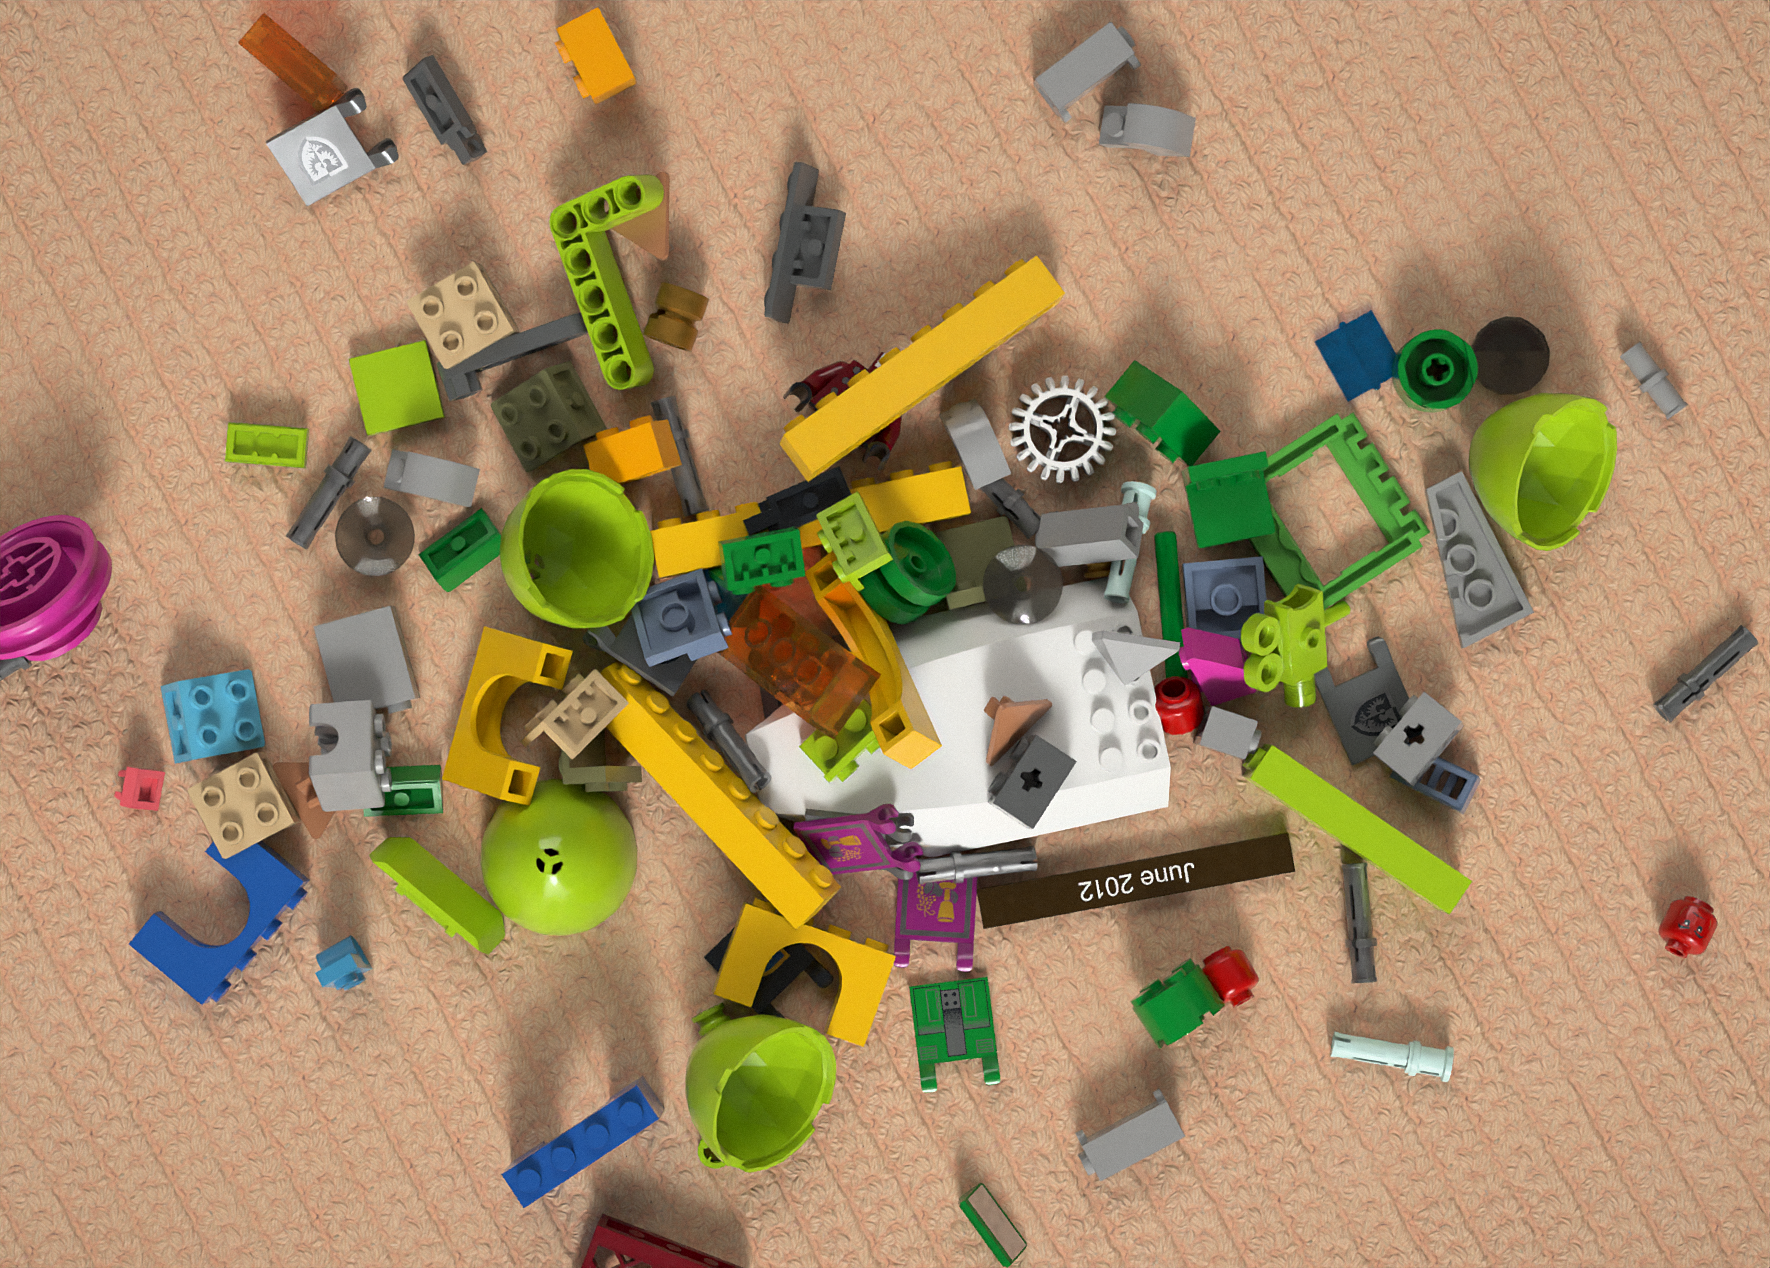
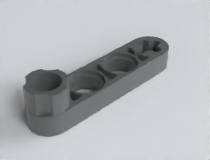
[436,313,588,402]

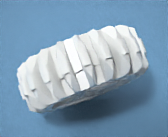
[1009,376,1116,483]

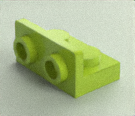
[816,491,893,592]
[799,691,880,783]

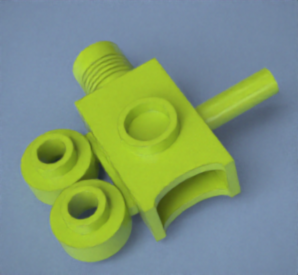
[1241,584,1350,708]

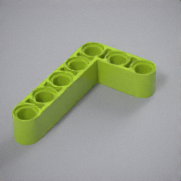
[549,174,664,390]

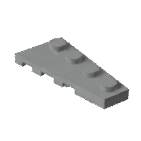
[1424,471,1534,649]

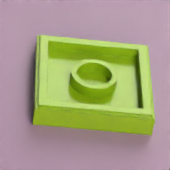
[349,340,445,436]

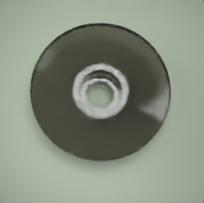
[335,497,415,576]
[983,545,1063,625]

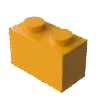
[554,7,637,105]
[583,415,682,486]

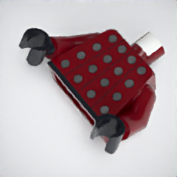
[783,352,902,471]

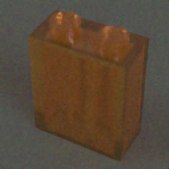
[238,13,348,112]

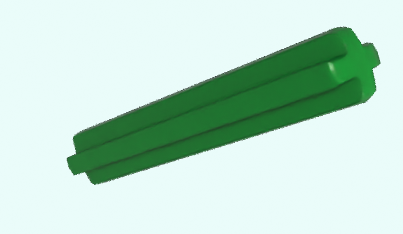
[1154,531,1188,678]

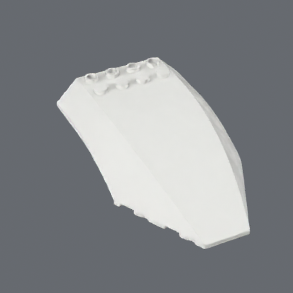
[745,577,1171,857]

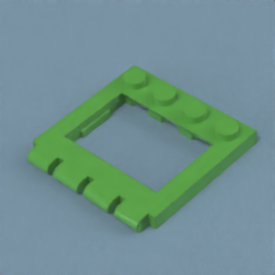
[1248,412,1430,610]

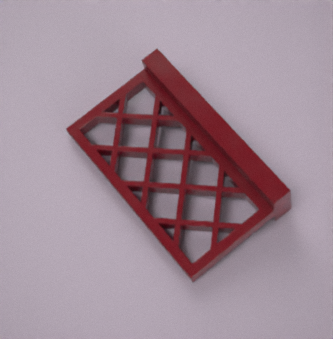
[581,1213,743,1268]

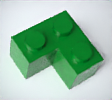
[1104,360,1221,466]

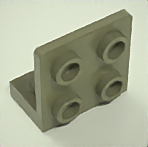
[491,361,607,472]
[934,516,1027,610]

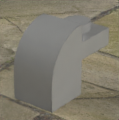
[1099,103,1196,157]
[939,398,1011,490]
[383,449,480,508]

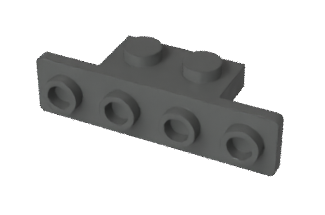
[764,161,846,324]

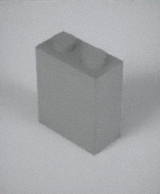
[313,606,420,714]

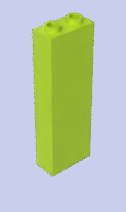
[1242,744,1472,914]

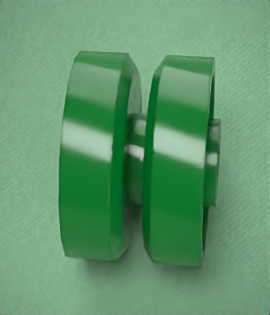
[860,521,956,625]

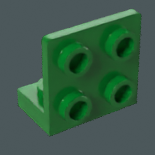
[1181,451,1275,548]
[708,527,806,595]

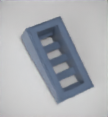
[1390,743,1481,814]

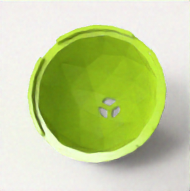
[1469,393,1617,551]
[500,469,654,628]
[480,779,638,936]
[685,1014,836,1173]

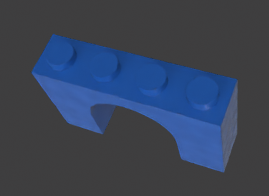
[129,841,310,1005]
[501,1076,665,1208]

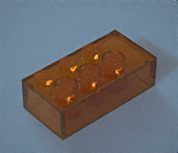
[717,585,881,740]

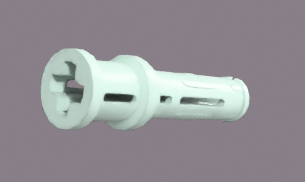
[1104,481,1157,603]
[1330,1031,1454,1082]

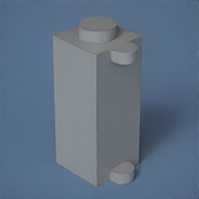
[1034,22,1141,123]
[1035,502,1144,567]
[1075,1089,1185,1181]

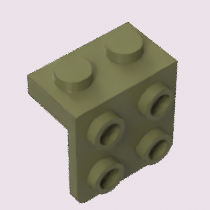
[559,729,642,792]

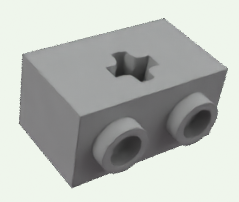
[1373,692,1464,787]
[1193,706,1261,759]

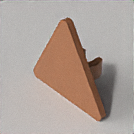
[606,172,671,260]
[984,696,1052,766]
[273,762,336,839]

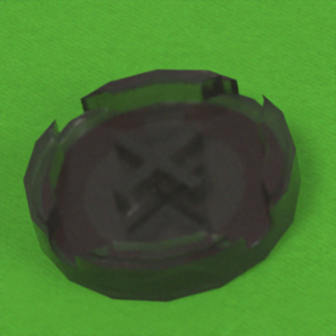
[1471,316,1550,396]

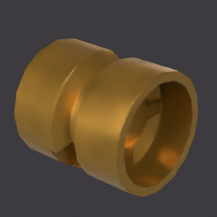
[643,282,709,352]

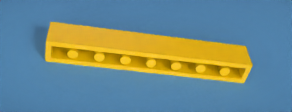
[779,256,1065,482]
[650,461,971,579]
[600,661,842,929]

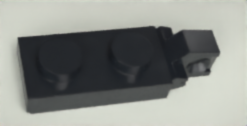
[743,466,852,535]

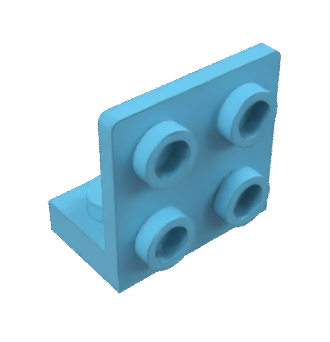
[160,669,265,764]

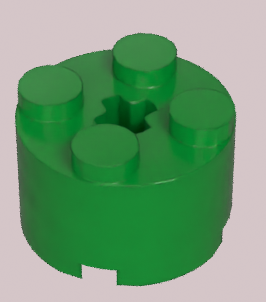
[1392,329,1478,413]
[1130,958,1225,1049]

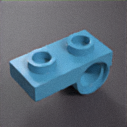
[315,935,373,991]

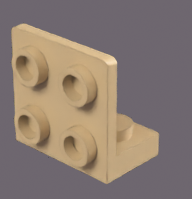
[407,261,520,369]
[520,669,629,759]
[188,752,301,859]

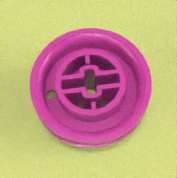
[0,515,112,661]

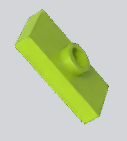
[225,422,309,469]

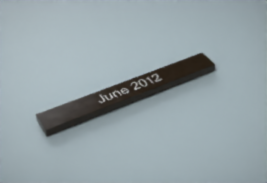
[976,832,1295,929]

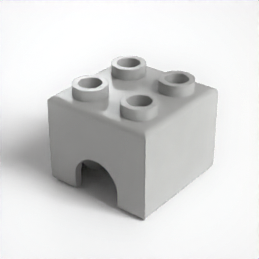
[309,700,392,812]

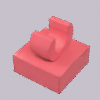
[114,766,165,811]

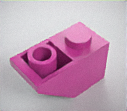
[1179,628,1256,706]

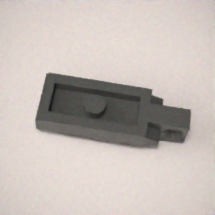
[403,55,487,165]

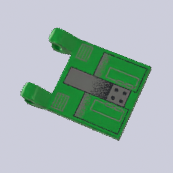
[909,977,1001,1093]

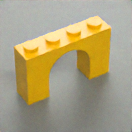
[442,626,573,806]
[712,898,896,1047]

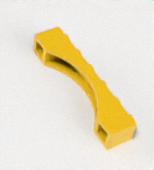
[805,551,942,769]

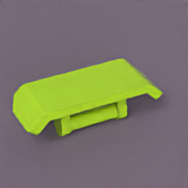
[369,837,505,955]

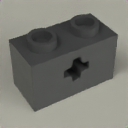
[987,735,1077,829]

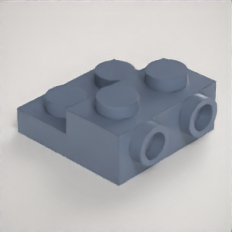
[1182,556,1267,646]
[631,568,733,667]

